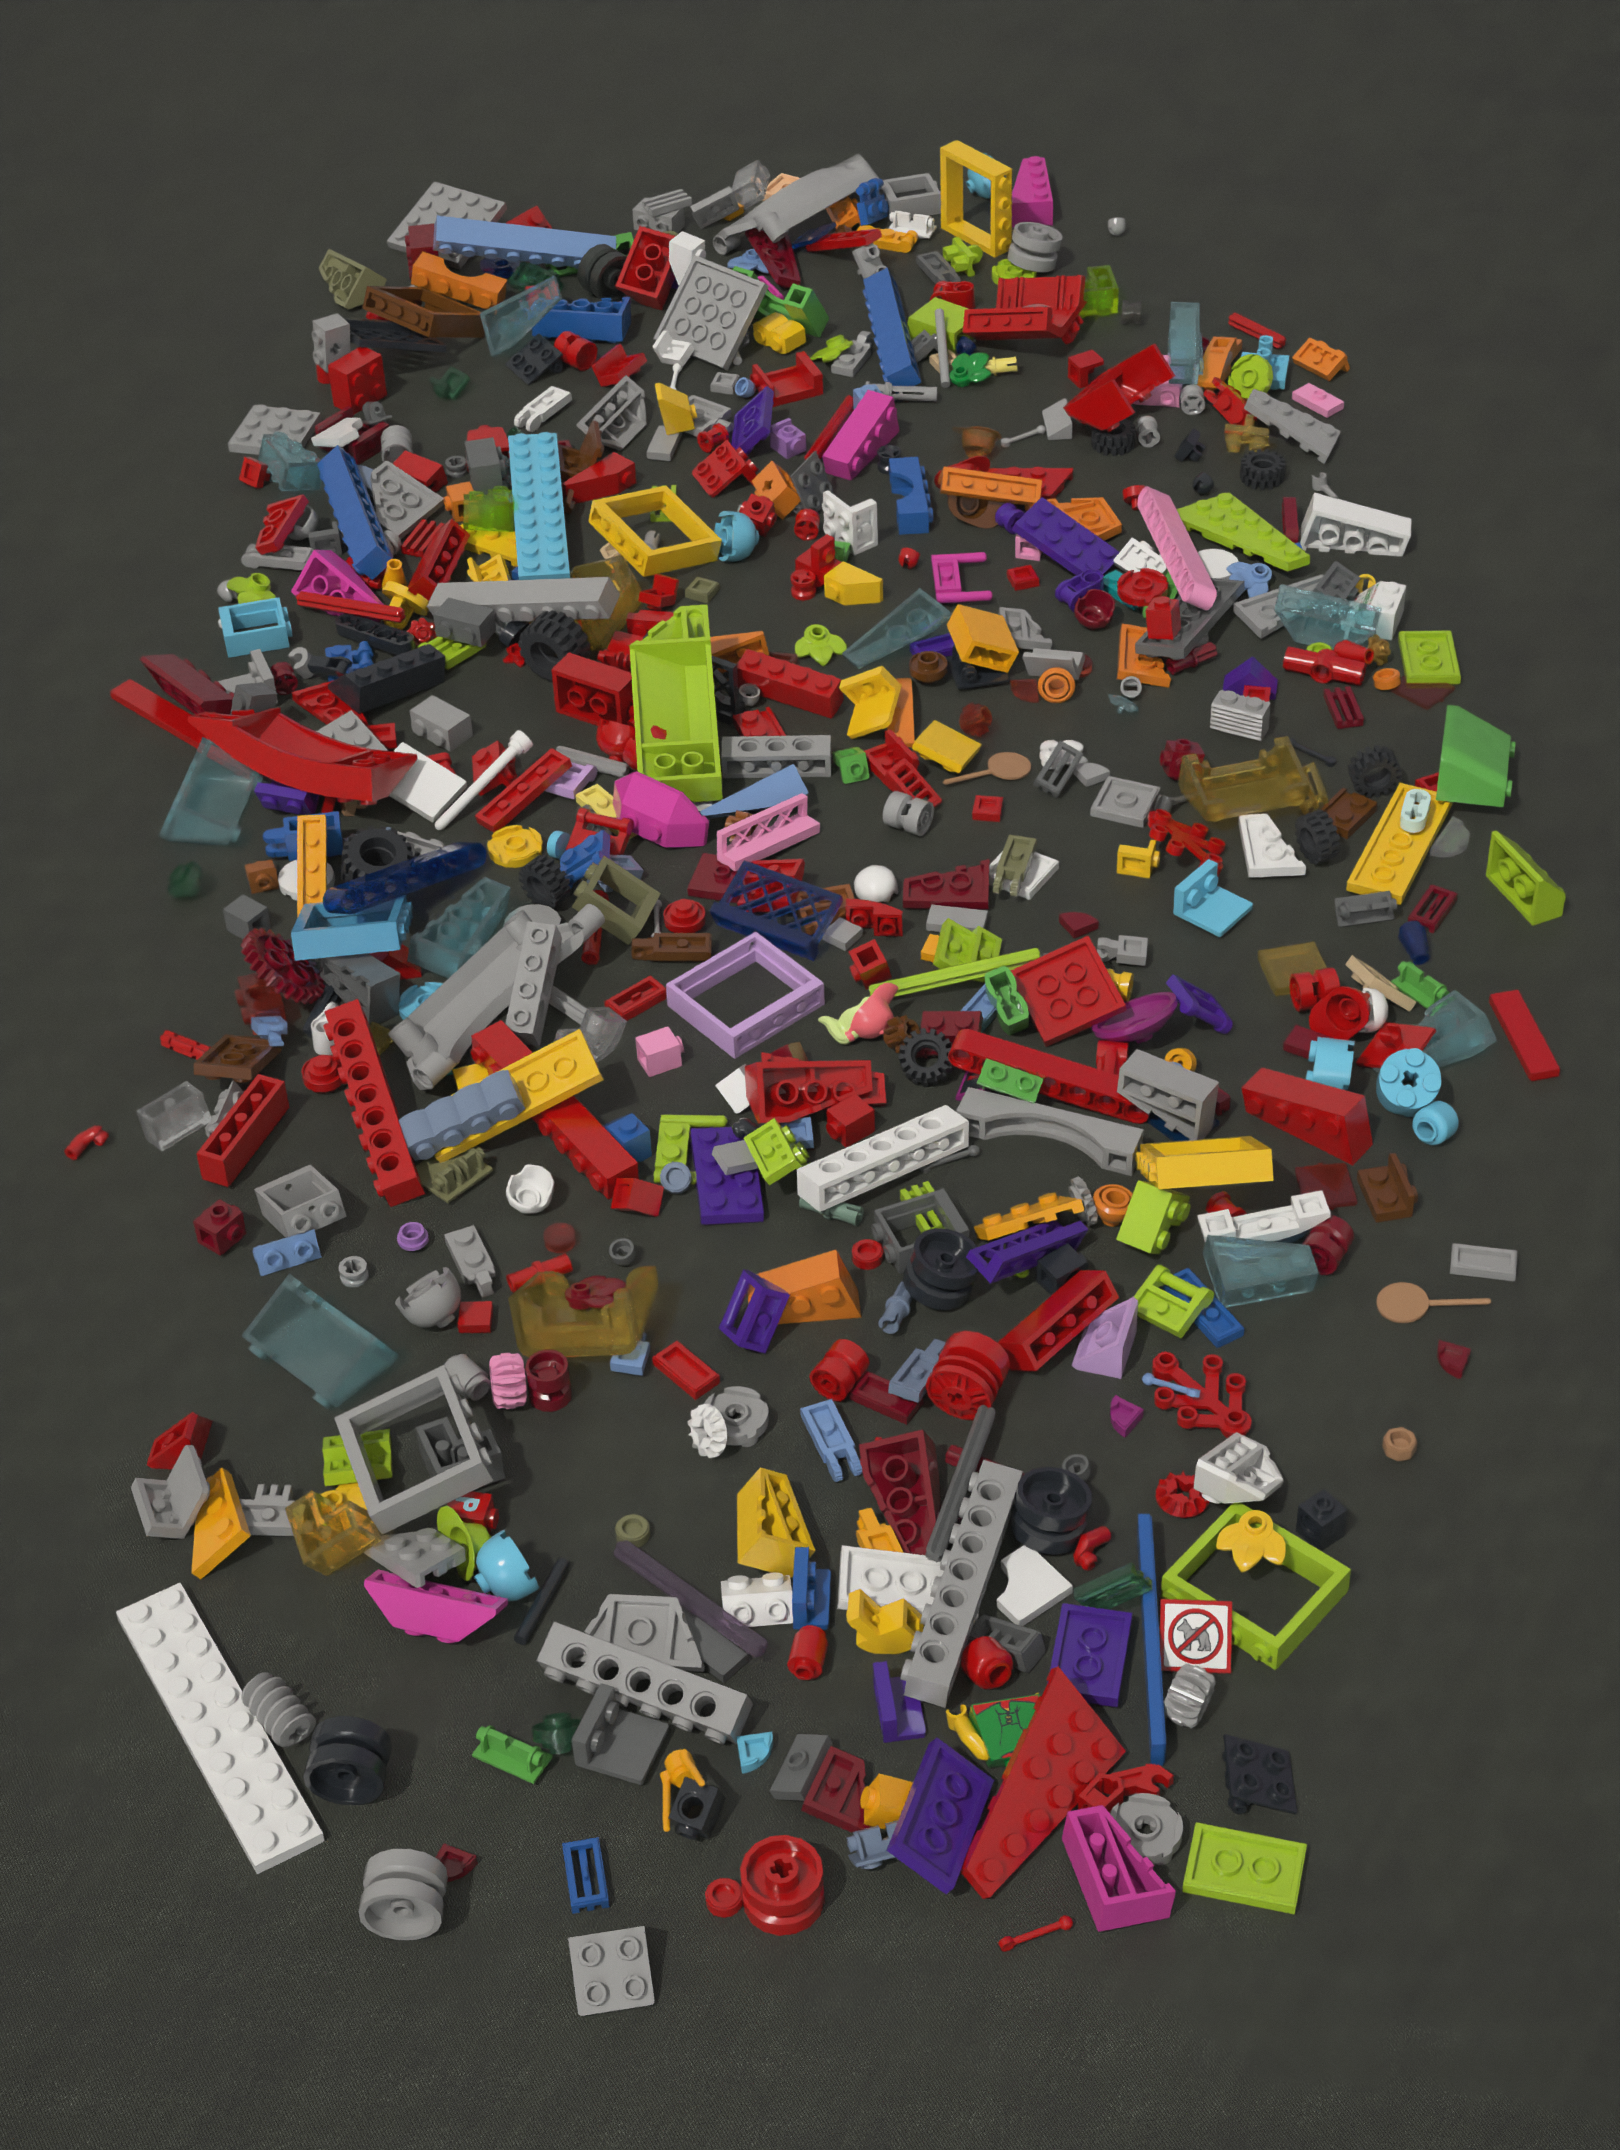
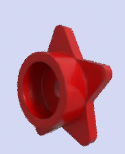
[503,643,525,668]

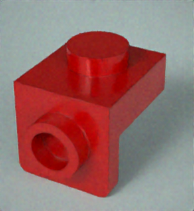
[638,574,679,610]

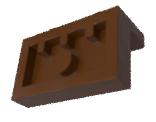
[1357,1153,1418,1223]

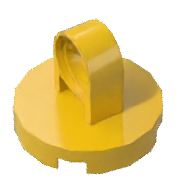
[382,581,429,630]

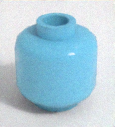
[1412,1101,1459,1146]

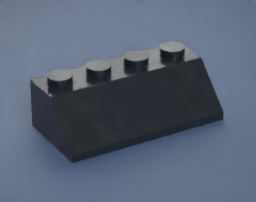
[328,644,446,714]

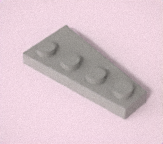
[1244,389,1341,464]
[1233,574,1324,639]

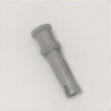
[866,381,937,402]

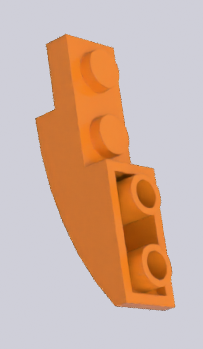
[1196,337,1242,390]

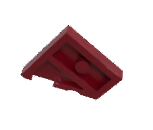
[801,1746,870,1833]

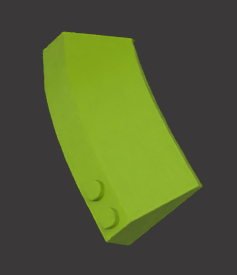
[629,604,723,802]

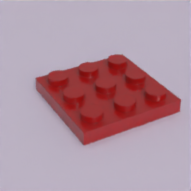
[1011,935,1127,1047]

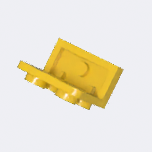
[839,666,902,739]

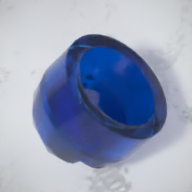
[956,336,977,356]

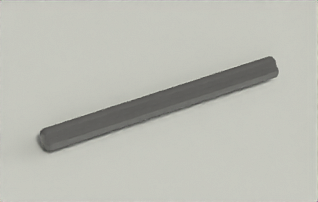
[925,1405,996,1562]

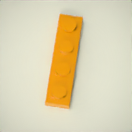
[297,815,327,918]

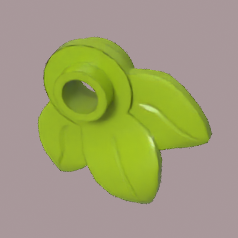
[810,335,853,363]
[226,573,276,604]
[795,624,847,667]

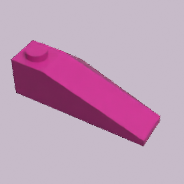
[291,550,384,622]

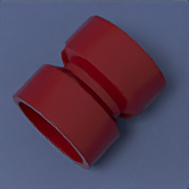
[1298,1215,1354,1275]
[525,1349,572,1412]

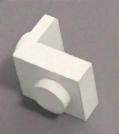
[653,330,695,367]

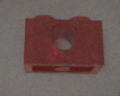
[234,972,288,1035]

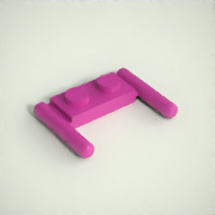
[931,552,993,604]

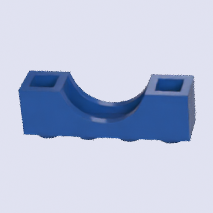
[889,457,933,535]

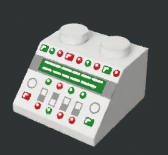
[1341,581,1406,640]

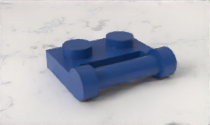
[560,830,610,888]

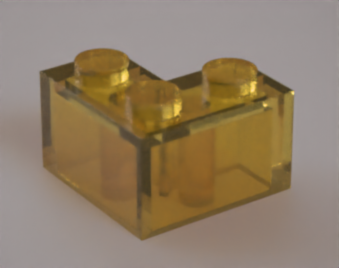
[285,1490,381,1576]

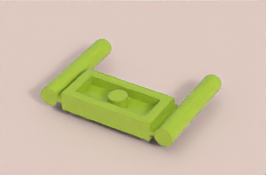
[654,1114,728,1184]

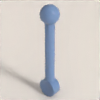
[1142,1373,1201,1398]

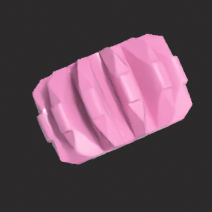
[489,1353,527,1409]

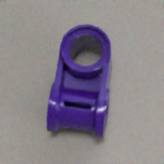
[1055,569,1104,612]

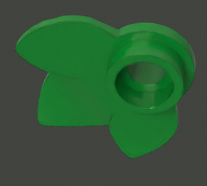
[949,352,991,387]

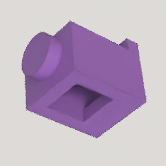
[769,418,806,459]

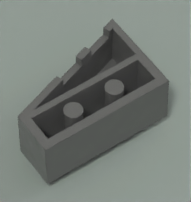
[320,953,400,1028]

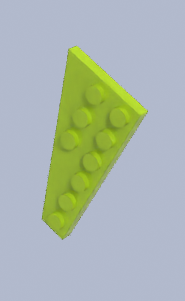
[1176,493,1310,571]

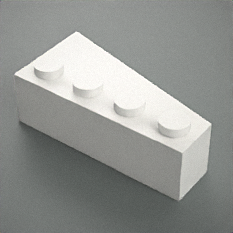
[1298,493,1411,556]

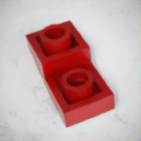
[845,898,903,936]

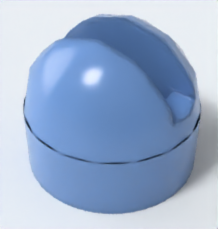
[735,377,756,398]

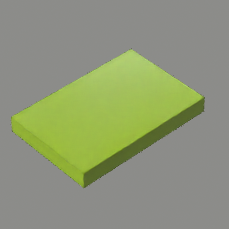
[1398,631,1461,685]
[1182,1822,1307,1915]

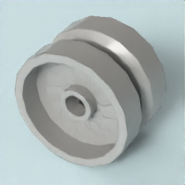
[1007,222,1063,272]
[358,1849,448,1940]

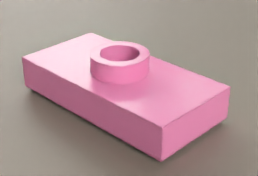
[1292,383,1344,418]

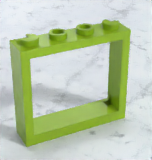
[1161,1502,1351,1670]

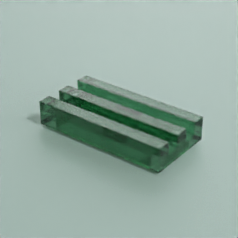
[1074,1563,1152,1610]

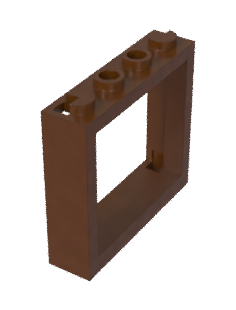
[362,286,489,338]

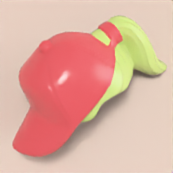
[818,983,899,1045]

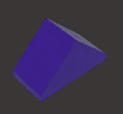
[1223,656,1278,700]

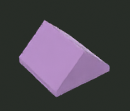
[1072,1297,1138,1379]

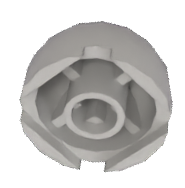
[395,1267,461,1328]

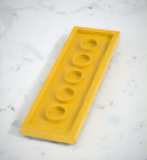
[1346,783,1453,905]
[435,1029,604,1163]

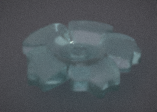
[1108,694,1139,713]

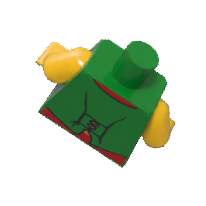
[946,1693,1040,1769]

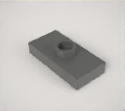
[770,1734,833,1801]

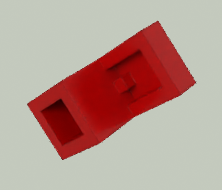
[795,534,841,587]

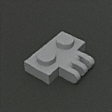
[239,1484,306,1536]

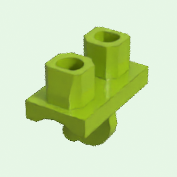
[943,237,983,277]

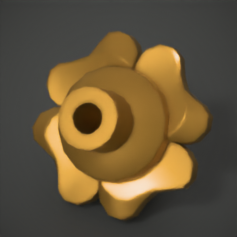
[1367,634,1391,666]

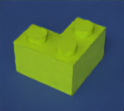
[1116,1180,1191,1254]

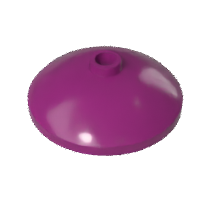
[1092,992,1178,1043]

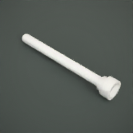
[435,730,533,831]

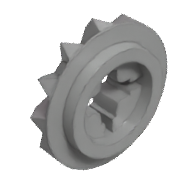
[1069,1176,1098,1226]

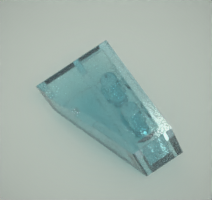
[258,432,322,491]
[1203,1235,1319,1308]

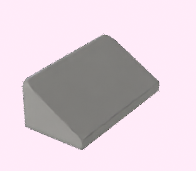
[1042,398,1072,441]

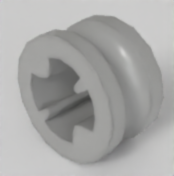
[339,1256,369,1288]

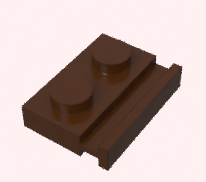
[1320,788,1378,839]

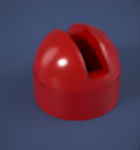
[898,548,920,569]

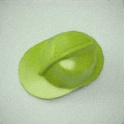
[437,1506,491,1581]

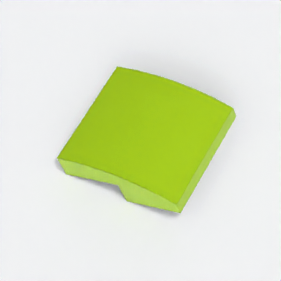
[933,918,1002,982]
[322,1429,392,1486]

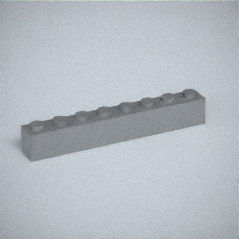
[427,577,620,622]

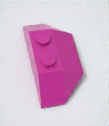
[613,771,709,848]
[364,1569,508,1643]

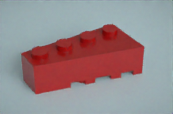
[1241,1068,1373,1166]

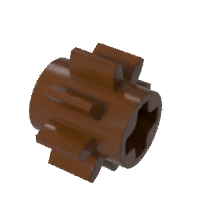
[883,1015,920,1053]

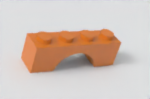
[411,252,507,313]

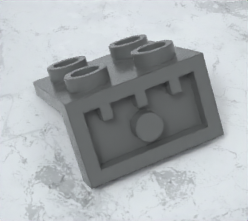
[572,1683,669,1785]

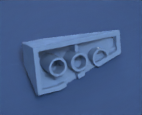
[700,764,809,819]

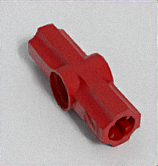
[1283,646,1367,686]

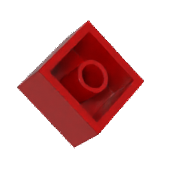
[328,347,387,415]

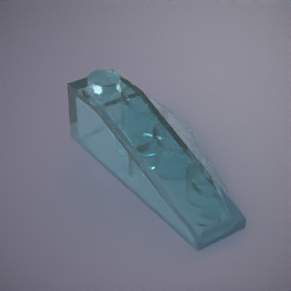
[480,276,562,357]
[1371,990,1497,1075]

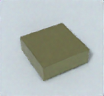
[685,577,720,604]

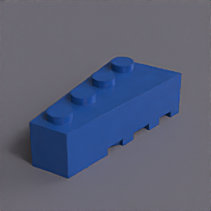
[531,297,632,343]

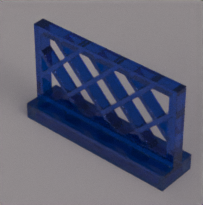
[709,860,843,961]

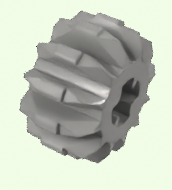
[1164,1663,1216,1729]

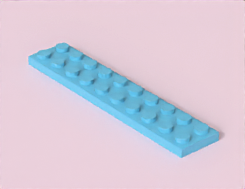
[508,432,570,580]

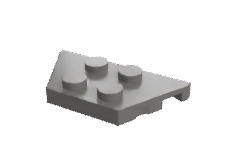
[360,1528,466,1588]
[572,1594,705,1672]

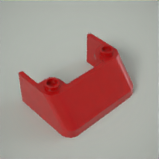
[1063,343,1175,432]

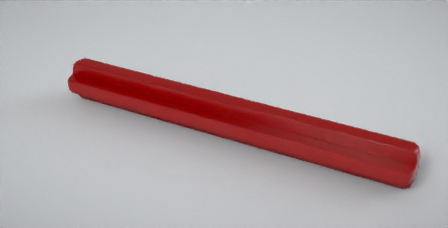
[804,395,854,460]
[296,591,406,623]

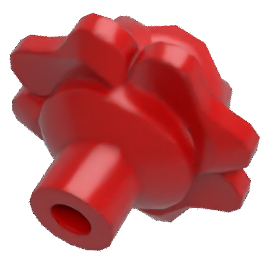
[406,618,437,646]

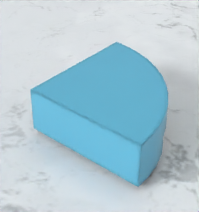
[737,1732,773,1774]

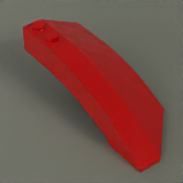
[188,708,417,805]

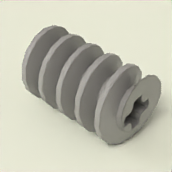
[241,1672,316,1748]

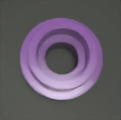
[397,1222,429,1251]

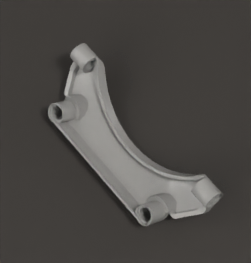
[713,154,879,255]
[388,904,605,1090]

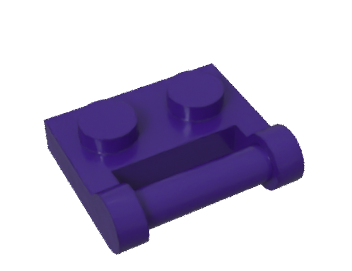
[1166,974,1233,1034]

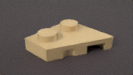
[1345,955,1417,1012]

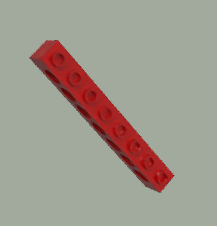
[323,999,425,1207]

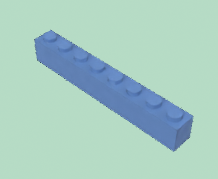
[433,215,616,269]

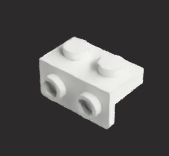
[721,1572,793,1629]

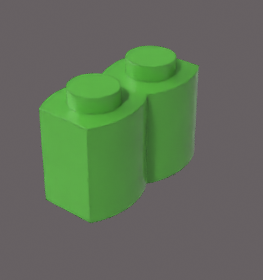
[985,965,1029,1036]

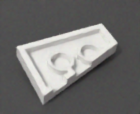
[1238,814,1306,878]

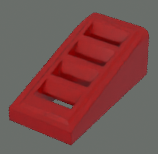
[883,758,942,809]

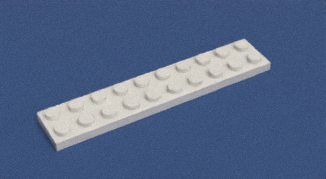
[116,1583,325,1874]

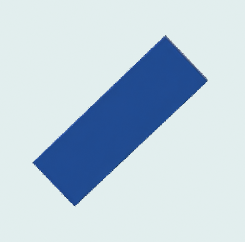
[1161,1268,1245,1348]

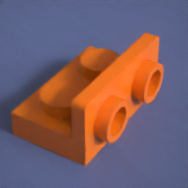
[826,196,864,229]
[1292,337,1350,382]

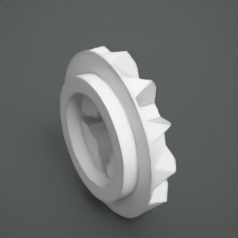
[687,1404,727,1458]

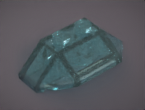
[1274,584,1382,650]

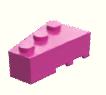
[1062,1805,1176,1932]

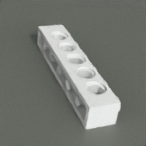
[797,1105,969,1212]

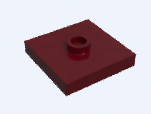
[687,853,750,903]

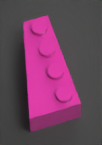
[1012,156,1053,227]
[822,390,900,481]

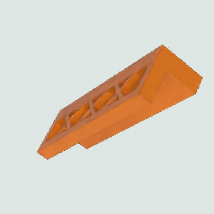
[938,466,1042,506]

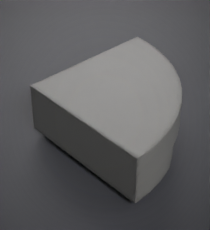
[1073,763,1110,787]

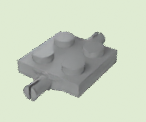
[684,395,734,437]

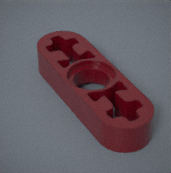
[1282,497,1299,543]

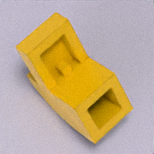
[846,1589,923,1654]

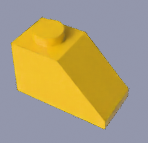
[655,383,698,435]
[824,561,883,606]

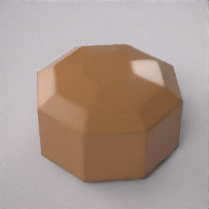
[1382,1427,1417,1461]

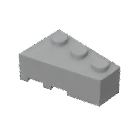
[1117,1049,1219,1140]

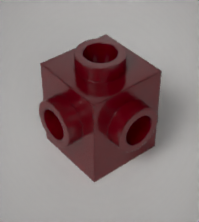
[1159,739,1205,780]
[193,1199,247,1256]

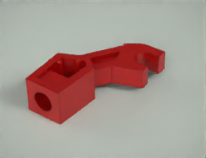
[1078,1763,1174,1813]

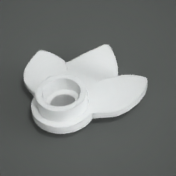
[1039,740,1088,769]

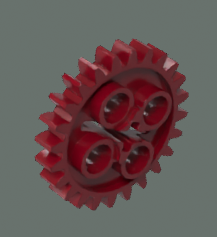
[240,928,325,1005]

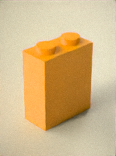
[947,604,1019,673]

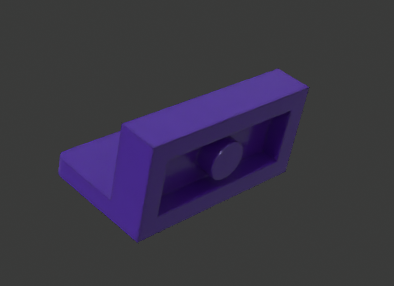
[873,1661,926,1743]

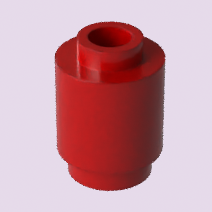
[787,1625,828,1680]

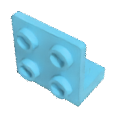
[1173,859,1253,937]

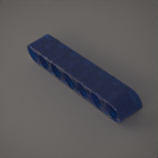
[323,842,487,914]

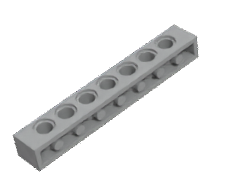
[901,1460,1023,1708]

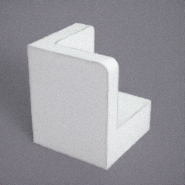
[715,1064,750,1113]

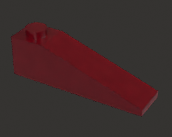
[859,1429,941,1555]

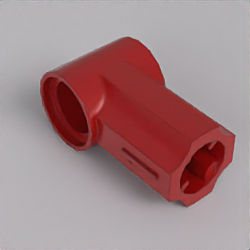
[1096,1040,1129,1076]

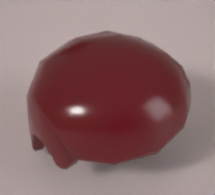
[1074,589,1115,630]

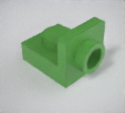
[832,747,869,784]

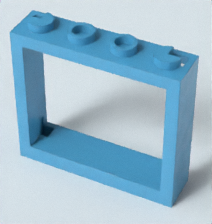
[291,894,413,961]

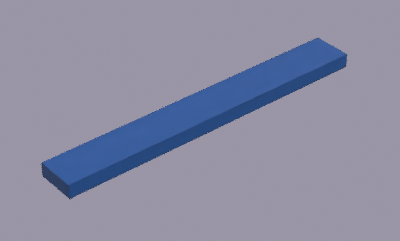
[1137,1514,1166,1766]

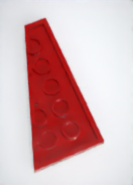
[960,1666,1126,1899]

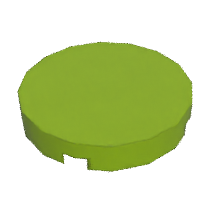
[992,259,1036,285]
[1228,354,1273,398]

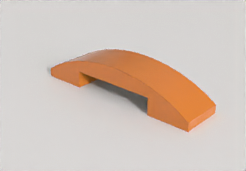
[887,678,914,747]

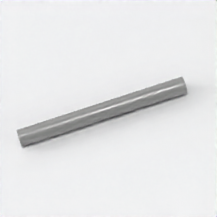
[935,309,950,388]

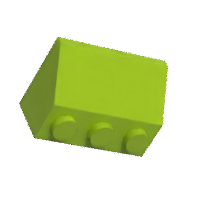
[1486,830,1566,926]

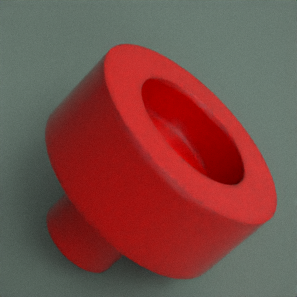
[1122,485,1146,510]

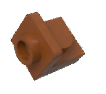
[244,859,279,894]

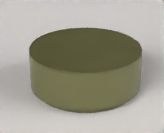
[615,1514,650,1549]

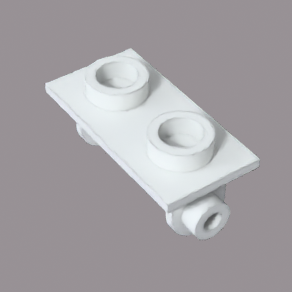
[888,210,937,239]

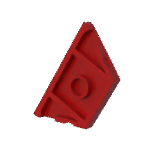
[987,467,1073,504]

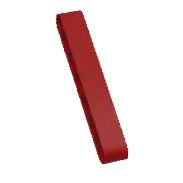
[948,1029,1151,1124]

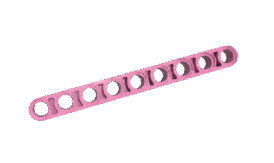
[1137,486,1217,610]

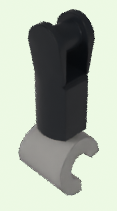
[288,647,353,679]

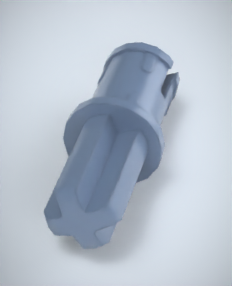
[878,1282,913,1334]

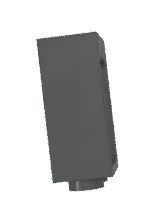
[871,1188,969,1274]

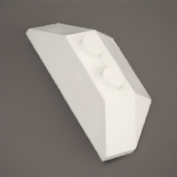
[1193,1432,1284,1504]

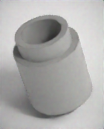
[445,1354,491,1401]

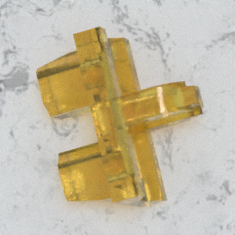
[1224,414,1270,453]

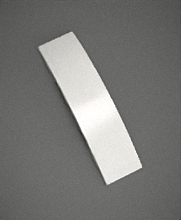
[1197,1190,1330,1246]

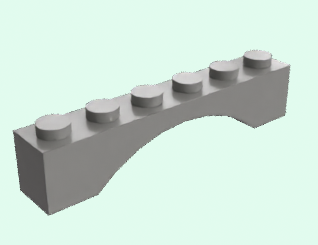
[956,1087,1144,1176]

